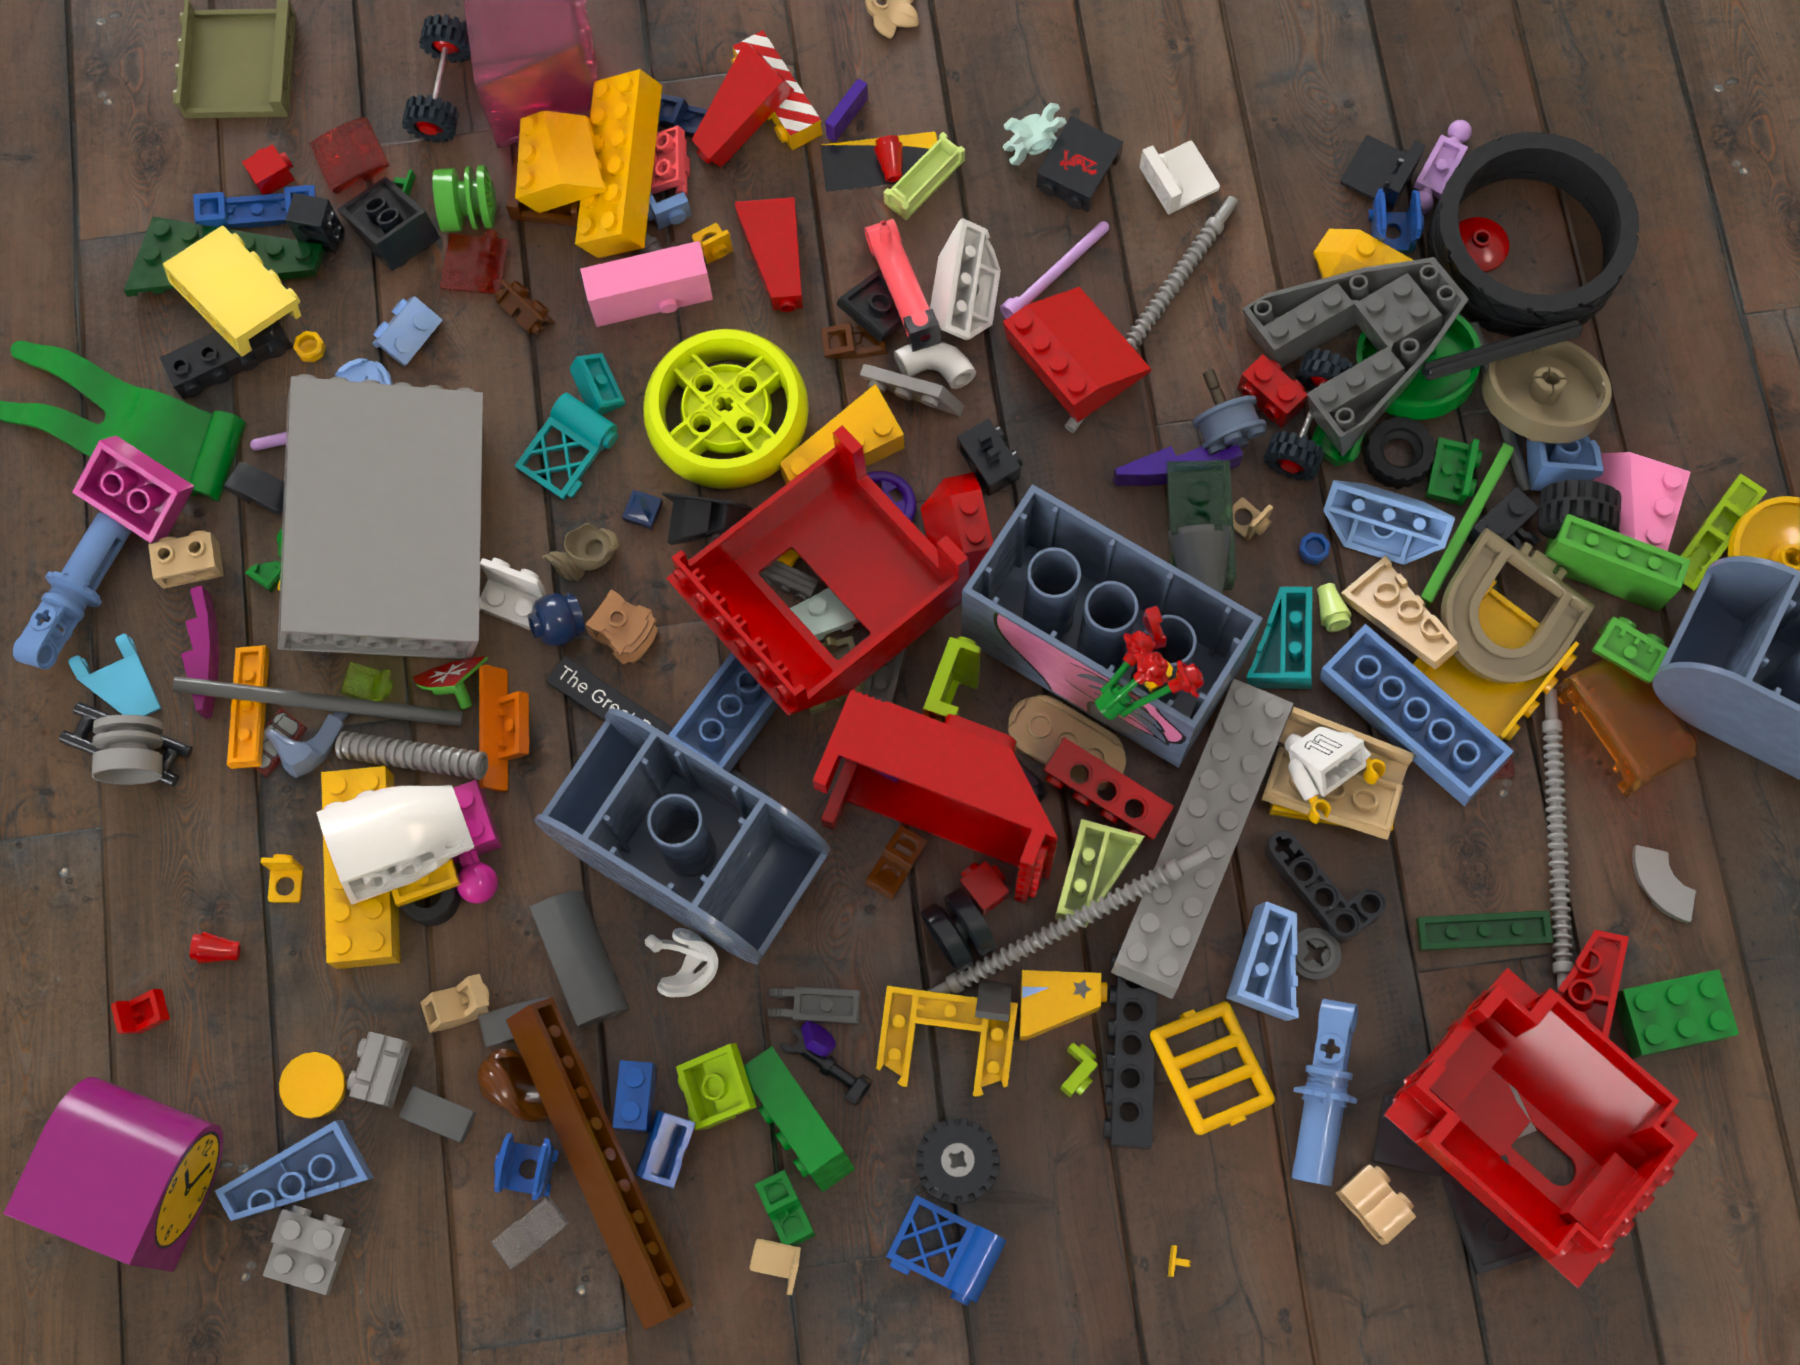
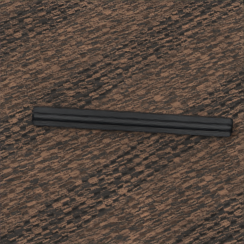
[1421,319,1583,381]

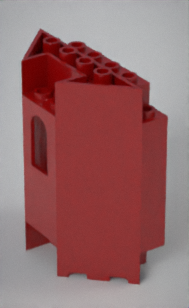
[1384,967,1698,1289]

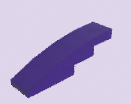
[1113,444,1243,486]

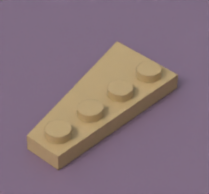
[1341,555,1458,670]

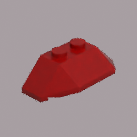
[920,472,993,580]

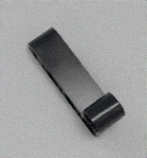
[1265,831,1386,943]

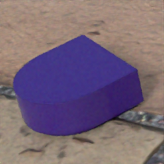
[801,1020,836,1057]

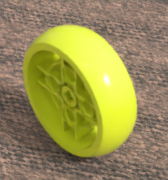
[643,329,809,489]

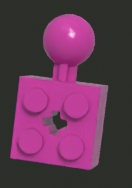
[453,780,502,904]

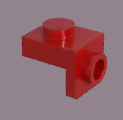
[111,989,170,1034]

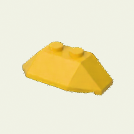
[1313,229,1412,279]

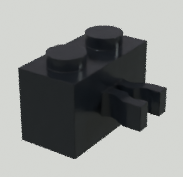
[957,418,1023,496]
[1466,487,1540,550]

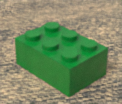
[1615,969,1739,1059]

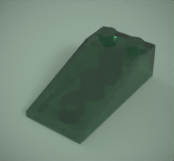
[1167,460,1237,590]

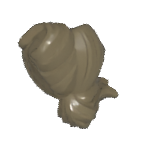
[542,523,620,581]

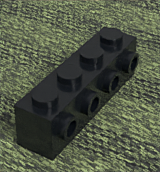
[160,319,293,399]

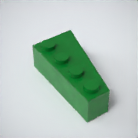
[744,1046,855,1193]

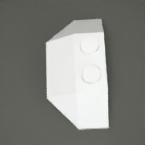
[930,218,1001,340]

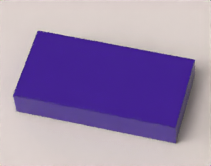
[825,79,868,142]

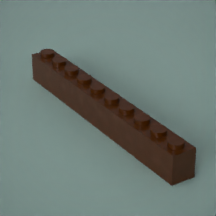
[506,997,693,1330]

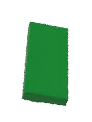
[393,169,416,196]

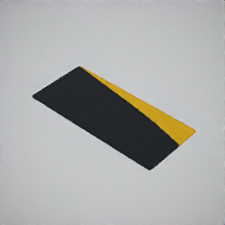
[821,132,937,192]

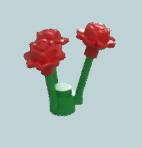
[1095,630,1204,721]

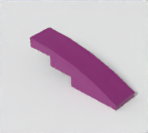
[181,585,219,719]

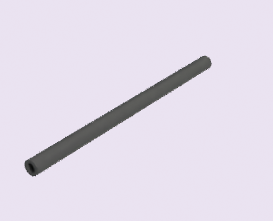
[172,676,463,727]

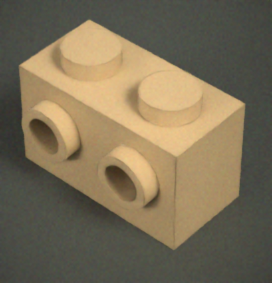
[148,531,224,589]

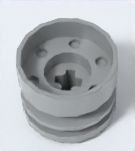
[92,715,163,785]

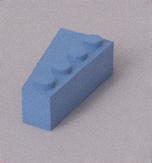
[215,1120,374,1221]

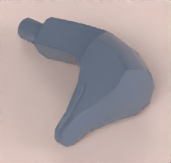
[266,712,350,778]

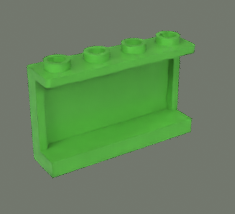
[1543,514,1691,612]

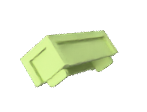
[884,132,965,220]

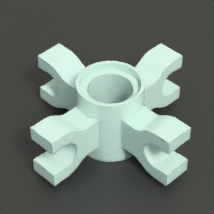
[1003,103,1067,166]

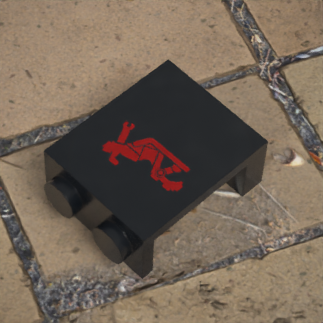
[1036,117,1123,212]

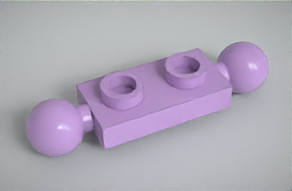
[1410,120,1472,215]

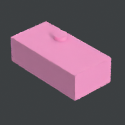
[580,241,713,327]

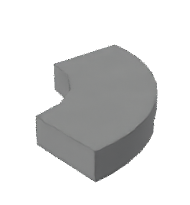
[1632,845,1696,924]

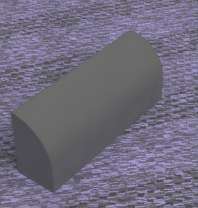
[530,891,630,1031]

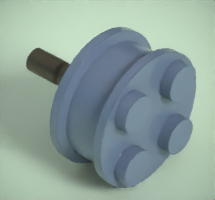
[1192,369,1267,455]

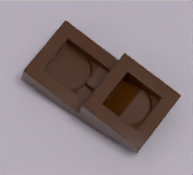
[821,323,888,359]
[865,825,928,901]

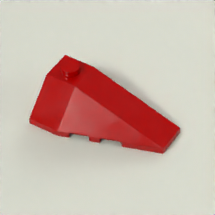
[1557,930,1629,1038]

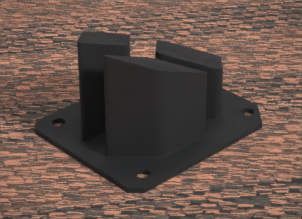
[662,492,752,545]

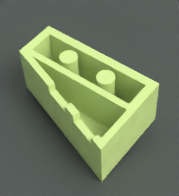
[1055,819,1145,928]

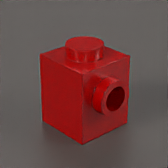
[242,144,295,195]
[959,861,1009,916]

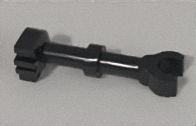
[781,1028,873,1106]

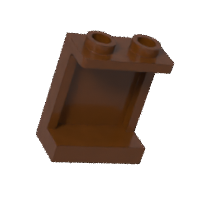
[506,153,580,226]

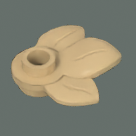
[865,0,919,39]

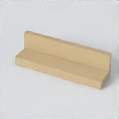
[1277,707,1415,785]

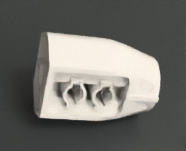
[316,785,474,905]

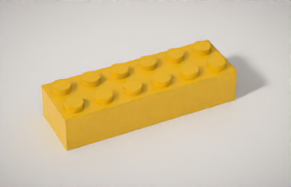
[575,69,662,258]
[321,766,401,969]

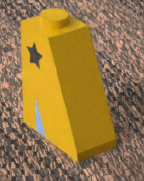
[1019,970,1107,1041]

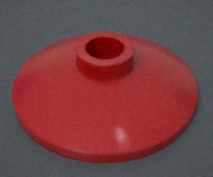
[1458,217,1509,272]

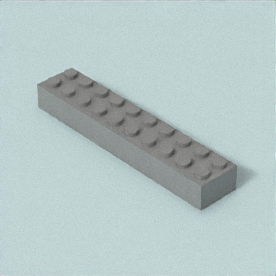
[1111,679,1294,999]

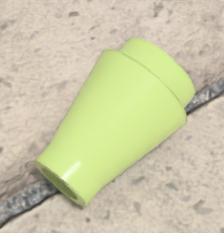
[1317,583,1352,632]

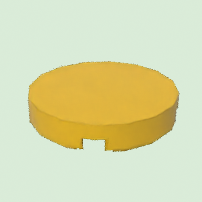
[279,1052,347,1119]

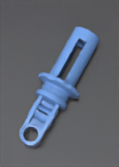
[13,513,131,669]
[1291,999,1358,1186]

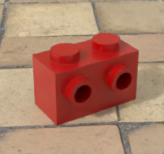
[1237,354,1307,428]

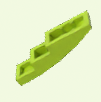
[1680,473,1767,591]

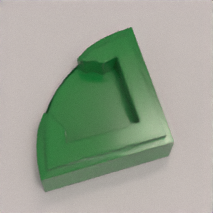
[245,561,281,593]

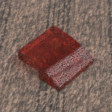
[309,117,390,194]

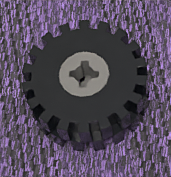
[916,1118,1000,1205]

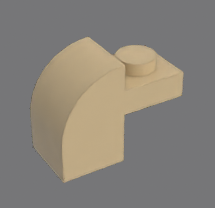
[420,974,489,1033]

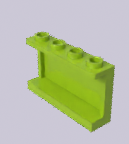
[923,636,981,723]

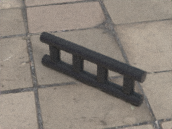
[59,702,193,787]

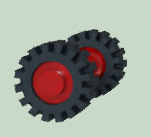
[402,14,476,143]
[1263,349,1355,481]

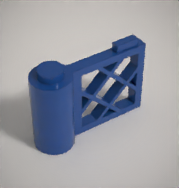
[886,1195,1007,1306]

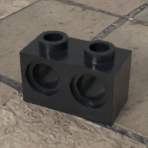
[286,193,345,254]

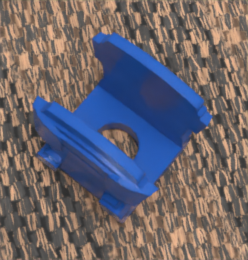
[1368,189,1424,254]
[494,1133,559,1200]

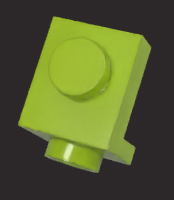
[1060,1043,1098,1098]

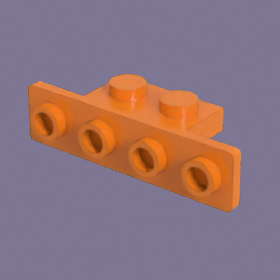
[479,664,530,792]

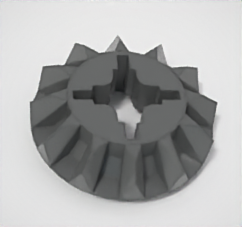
[1295,928,1341,981]

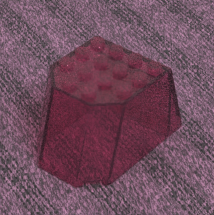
[464,0,599,148]

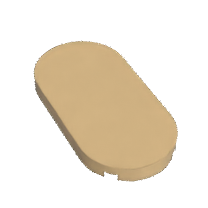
[1008,695,1126,792]

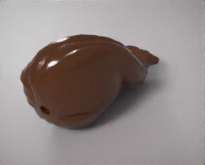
[477,1049,551,1122]

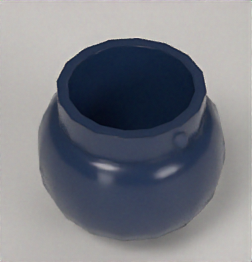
[528,593,585,646]

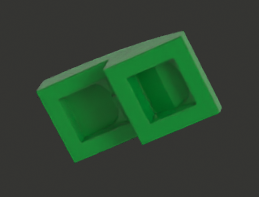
[754,1169,816,1246]

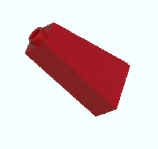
[691,42,794,168]
[735,197,803,312]

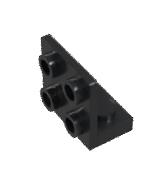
[1340,135,1426,210]

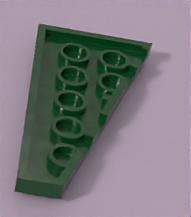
[124,216,325,297]

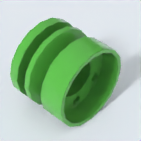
[432,165,497,233]

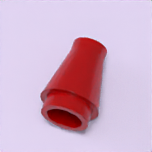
[874,135,903,182]
[190,931,241,964]

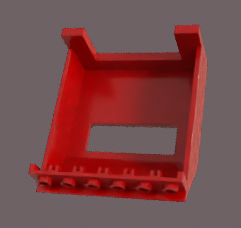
[666,425,969,716]
[813,689,1058,905]

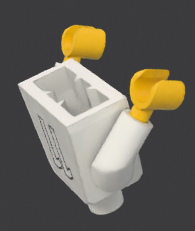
[1285,727,1386,824]

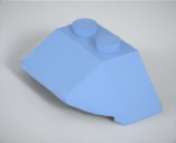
[1323,480,1455,565]

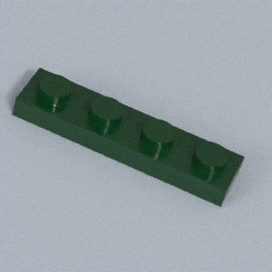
[1416,910,1553,952]

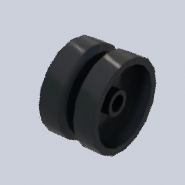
[920,887,998,973]

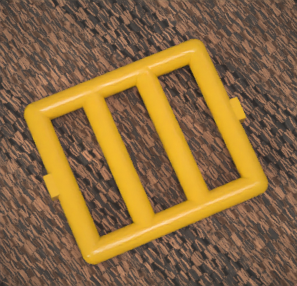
[1150,1001,1275,1135]

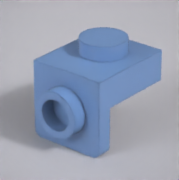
[648,192,692,229]

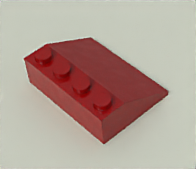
[1003,287,1152,423]

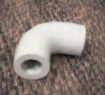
[893,341,976,389]

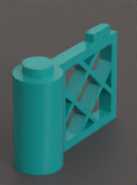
[515,392,619,501]

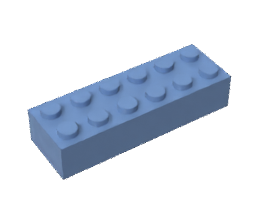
[1319,624,1514,806]

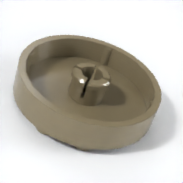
[1482,341,1612,443]

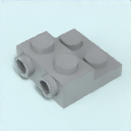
[263,1205,352,1295]

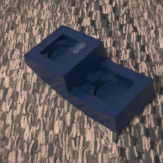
[658,94,708,138]

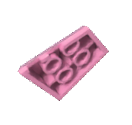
[1592,452,1691,551]

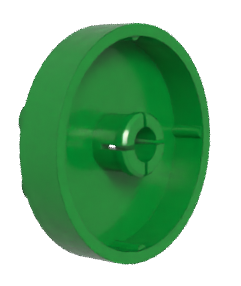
[1355,314,1481,420]

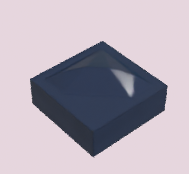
[622,490,663,530]

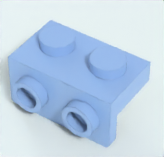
[372,296,442,367]

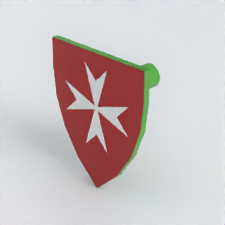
[413,656,488,709]

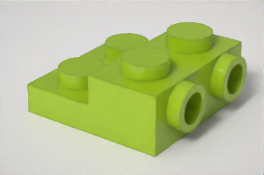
[676,1043,757,1130]

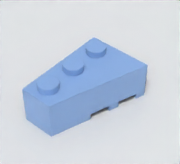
[1226,901,1299,1021]

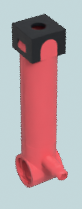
[864,219,941,352]

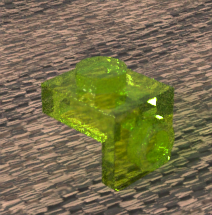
[340,662,393,701]

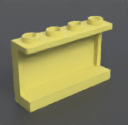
[163,225,301,357]

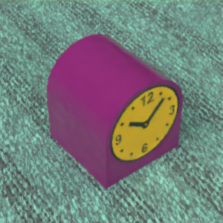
[3,1077,223,1272]

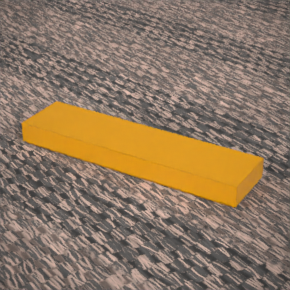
[227,645,270,769]

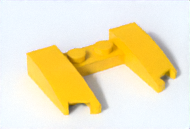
[876,986,1018,1097]

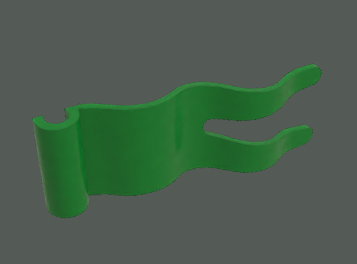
[0,341,246,502]

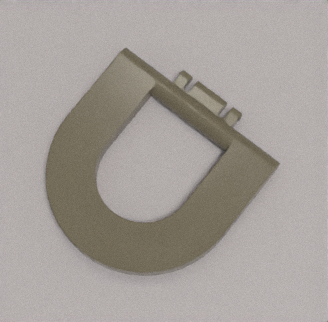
[1441,528,1595,684]

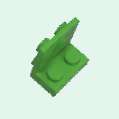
[1591,616,1668,684]

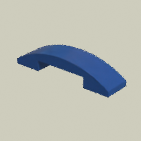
[193,185,316,228]

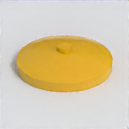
[1728,496,1800,571]

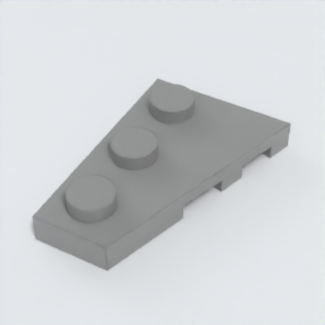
[860,364,965,417]

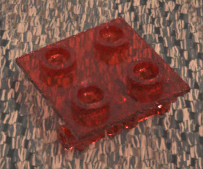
[440,229,509,294]

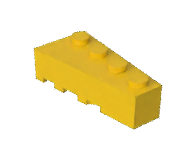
[780,384,905,484]

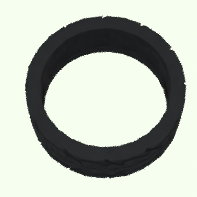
[1427,132,1639,337]

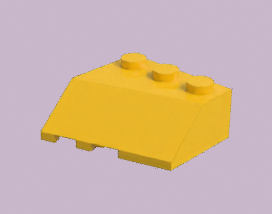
[515,110,608,213]

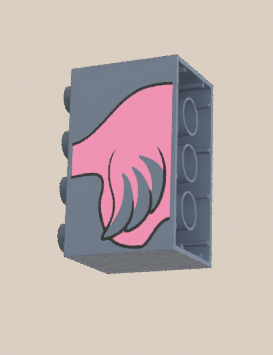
[961,484,1263,768]

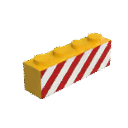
[731,30,823,151]

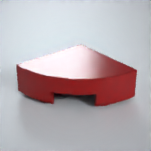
[1142,606,1167,650]

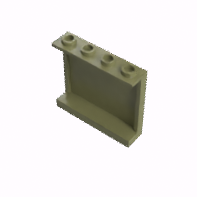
[173,0,296,118]

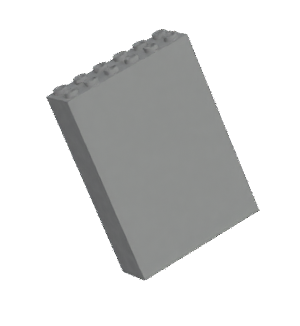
[277,374,483,659]

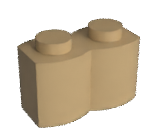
[1336,1164,1416,1245]

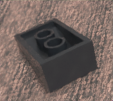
[337,176,440,271]

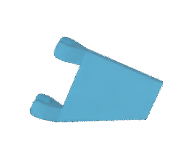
[68,634,162,716]

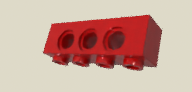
[1041,737,1174,841]

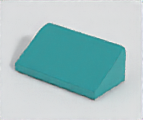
[569,353,626,415]

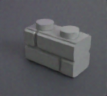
[347,1032,412,1108]

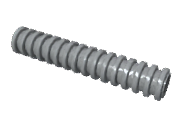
[335,731,488,780]

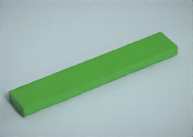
[1420,443,1514,610]

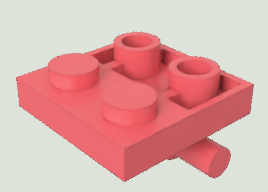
[651,125,690,195]

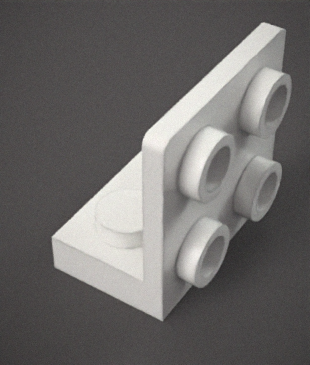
[1139,141,1220,215]
[479,558,547,630]

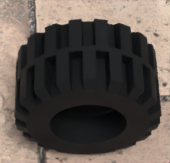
[1538,480,1622,539]

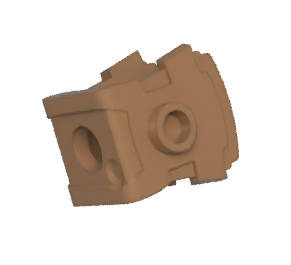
[585,590,658,666]

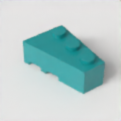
[1246,587,1313,689]

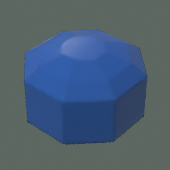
[1298,532,1330,565]

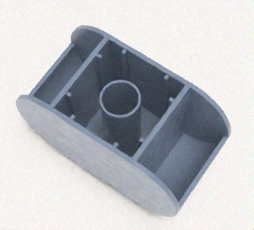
[1653,556,1800,780]
[534,708,831,965]

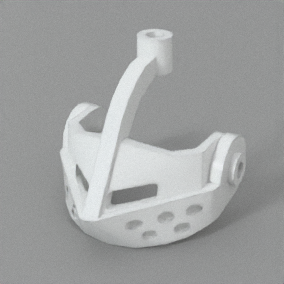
[645,928,719,997]

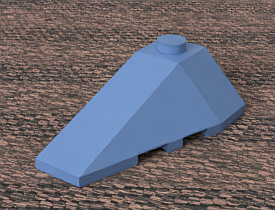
[1527,436,1604,491]

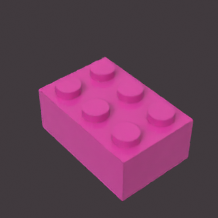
[72,436,194,543]

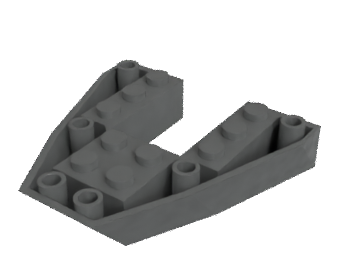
[1242,257,1469,456]

